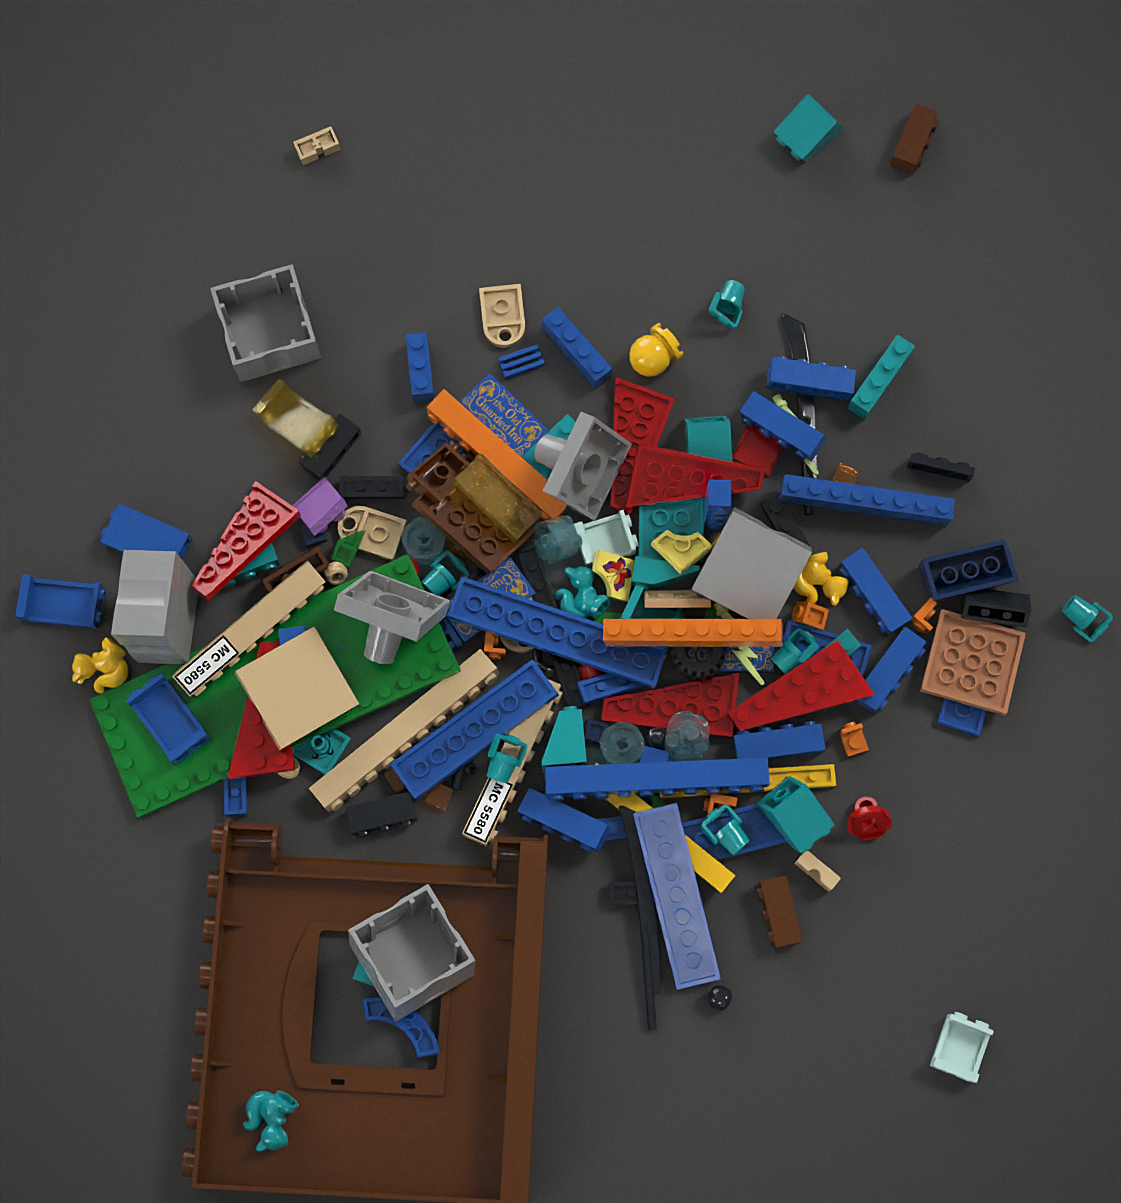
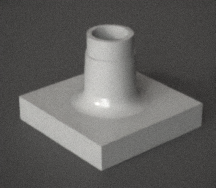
[535,412,632,521]
[334,571,450,664]

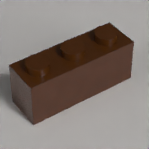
[890,103,939,174]
[260,546,329,593]
[756,875,803,949]

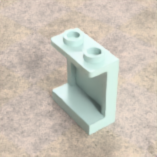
[574,510,639,568]
[930,1012,994,1083]

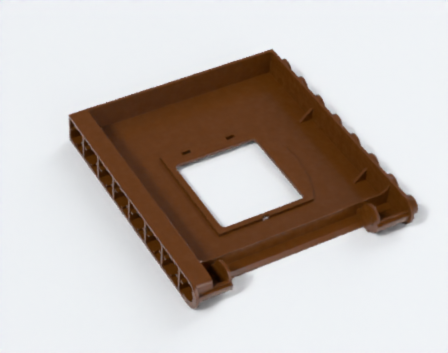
[182,818,548,1203]

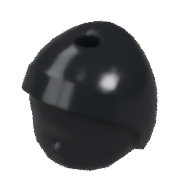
[645,727,668,750]
[708,985,732,1011]

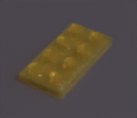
[452,453,543,542]

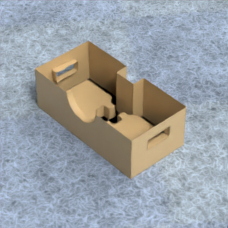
[293,126,341,165]
[794,851,841,892]

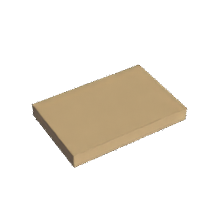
[643,590,711,608]

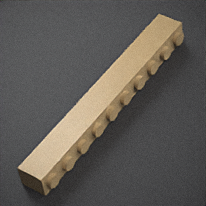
[309,649,499,813]

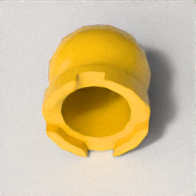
[629,323,684,377]

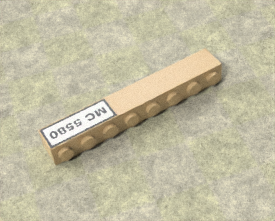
[172,561,325,696]
[462,679,563,847]

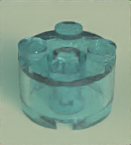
[533,515,583,564]
[402,517,447,565]
[665,711,710,761]
[600,722,645,764]

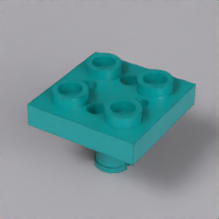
[293,729,352,775]

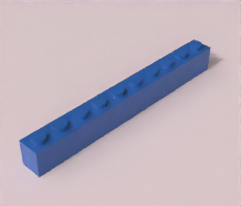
[544,758,770,801]

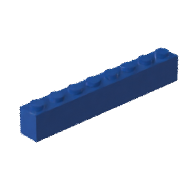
[778,474,955,526]

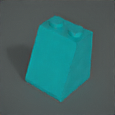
[774,94,844,162]
[683,416,732,461]
[542,706,587,772]
[756,776,835,853]

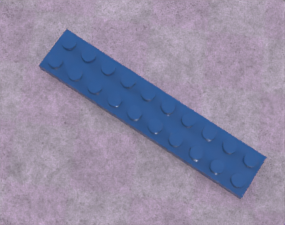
[447,576,668,688]

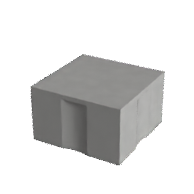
[210,264,321,382]
[692,507,812,619]
[111,550,198,664]
[348,884,476,1022]

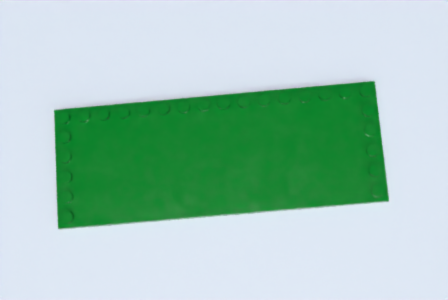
[89,554,461,819]

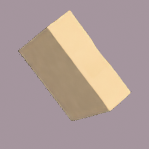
[235,627,359,750]

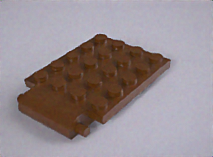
[406,443,546,575]

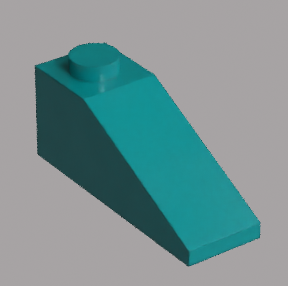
[631,556,700,591]

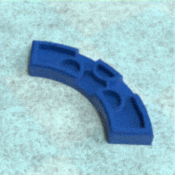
[362,997,441,1058]

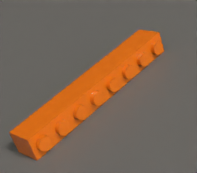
[427,389,569,524]
[603,619,783,647]

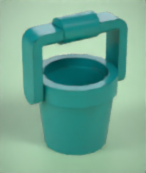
[709,280,745,329]
[421,551,469,596]
[1062,595,1113,642]
[771,628,819,674]
[486,733,527,784]
[700,804,750,855]

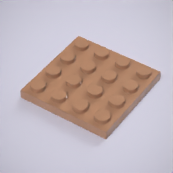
[920,609,1026,716]

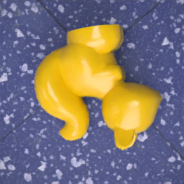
[793,552,849,606]
[72,637,129,694]

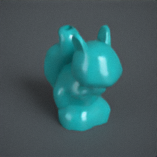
[555,566,611,619]
[243,1090,300,1152]

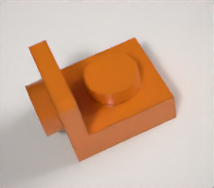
[911,598,937,634]
[791,601,829,630]
[484,632,506,660]
[838,722,869,758]
[703,794,737,816]

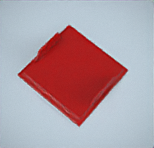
[732,426,783,478]

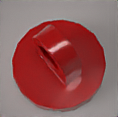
[847,797,892,840]

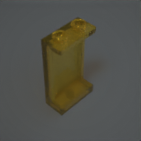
[252,379,339,457]

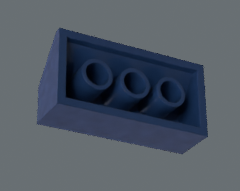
[918,539,1018,601]

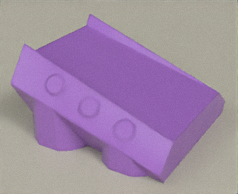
[292,477,347,536]

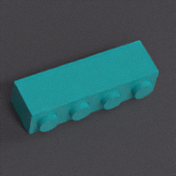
[848,334,915,420]

